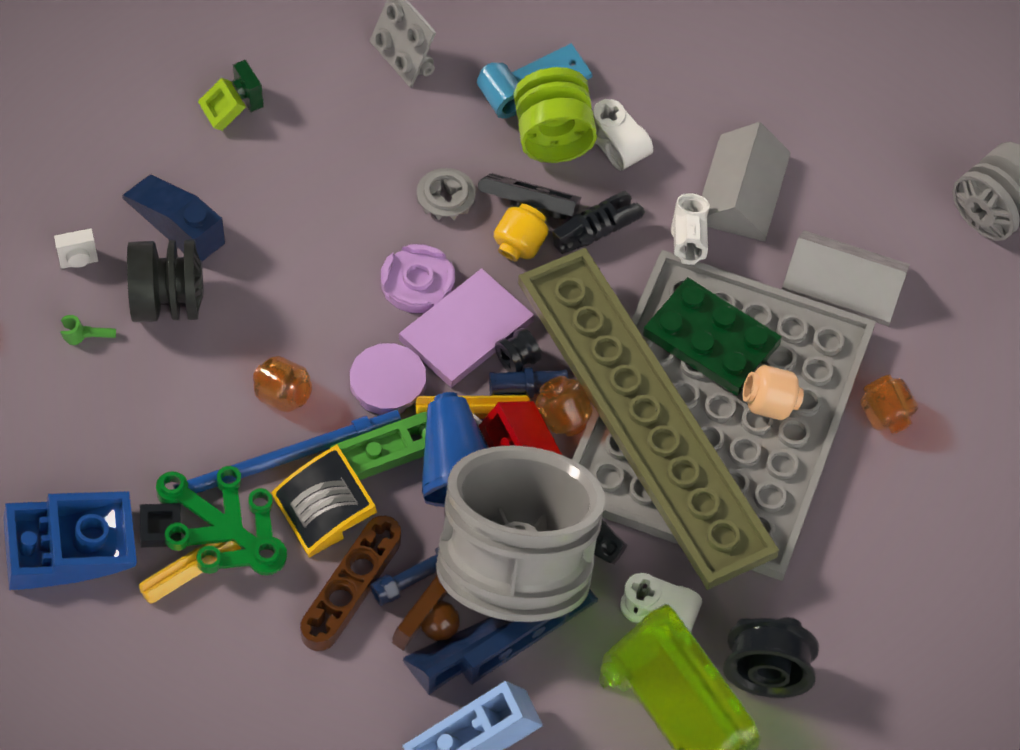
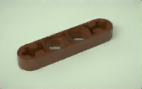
[300,515,401,651]

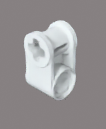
[593,99,653,171]
[620,573,702,640]

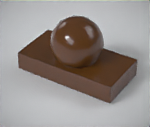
[392,575,460,651]

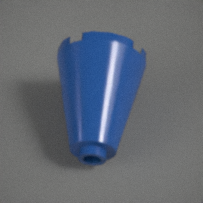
[422,392,487,507]

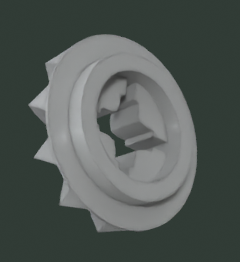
[417,168,476,220]

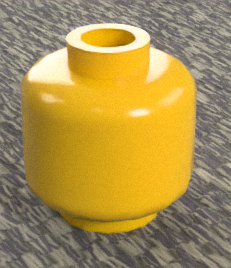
[493,204,549,262]

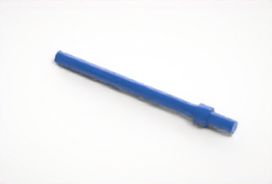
[173,410,401,494]

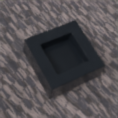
[140,503,181,548]

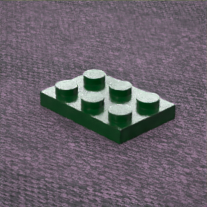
[643,277,782,396]

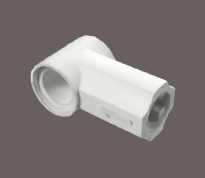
[671,193,710,265]

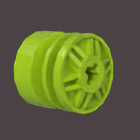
[513,67,597,163]

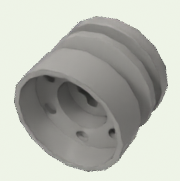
[952,142,1020,241]

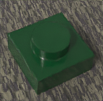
[231,59,264,112]

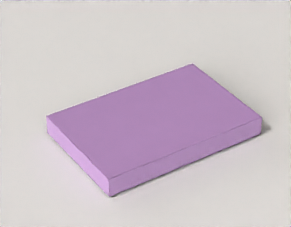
[399,268,534,388]

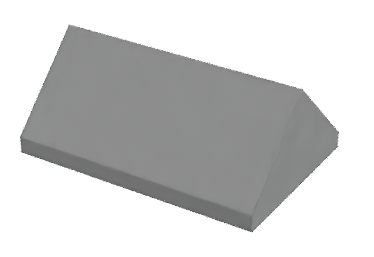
[702,122,791,242]
[782,230,910,326]

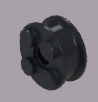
[723,617,819,698]

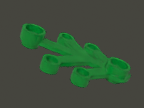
[156,466,287,576]

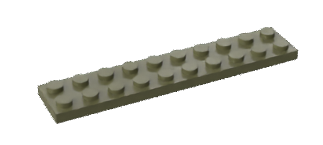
[518,247,779,590]

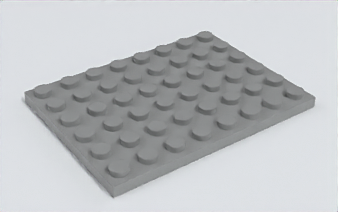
[572,249,876,581]

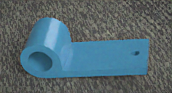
[477,43,592,119]

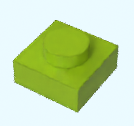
[198,77,246,131]

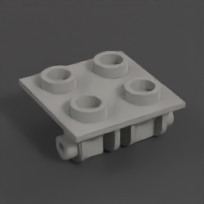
[370,0,436,87]

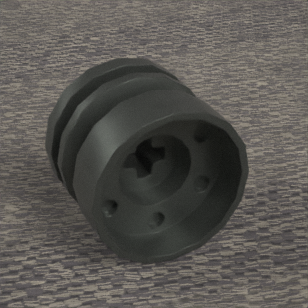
[127,239,204,322]

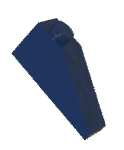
[122,174,225,261]

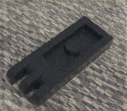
[478,173,581,219]

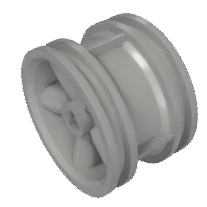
[436,446,605,622]

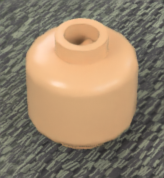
[742,365,804,420]

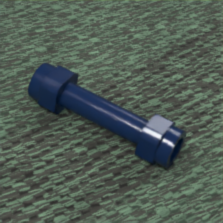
[370,547,439,606]

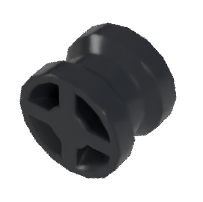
[495,327,542,372]

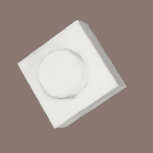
[54,228,98,269]

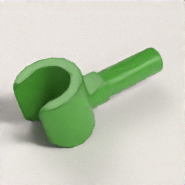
[60,315,116,345]

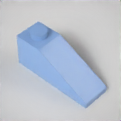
[402,681,543,750]

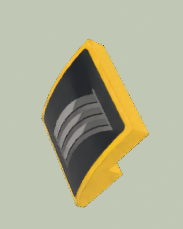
[271,445,377,558]

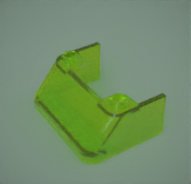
[599,604,760,750]

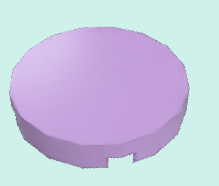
[381,244,455,313]
[350,343,426,415]

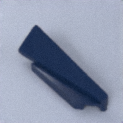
[403,589,598,695]

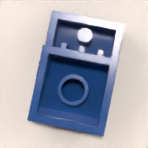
[3,491,137,590]

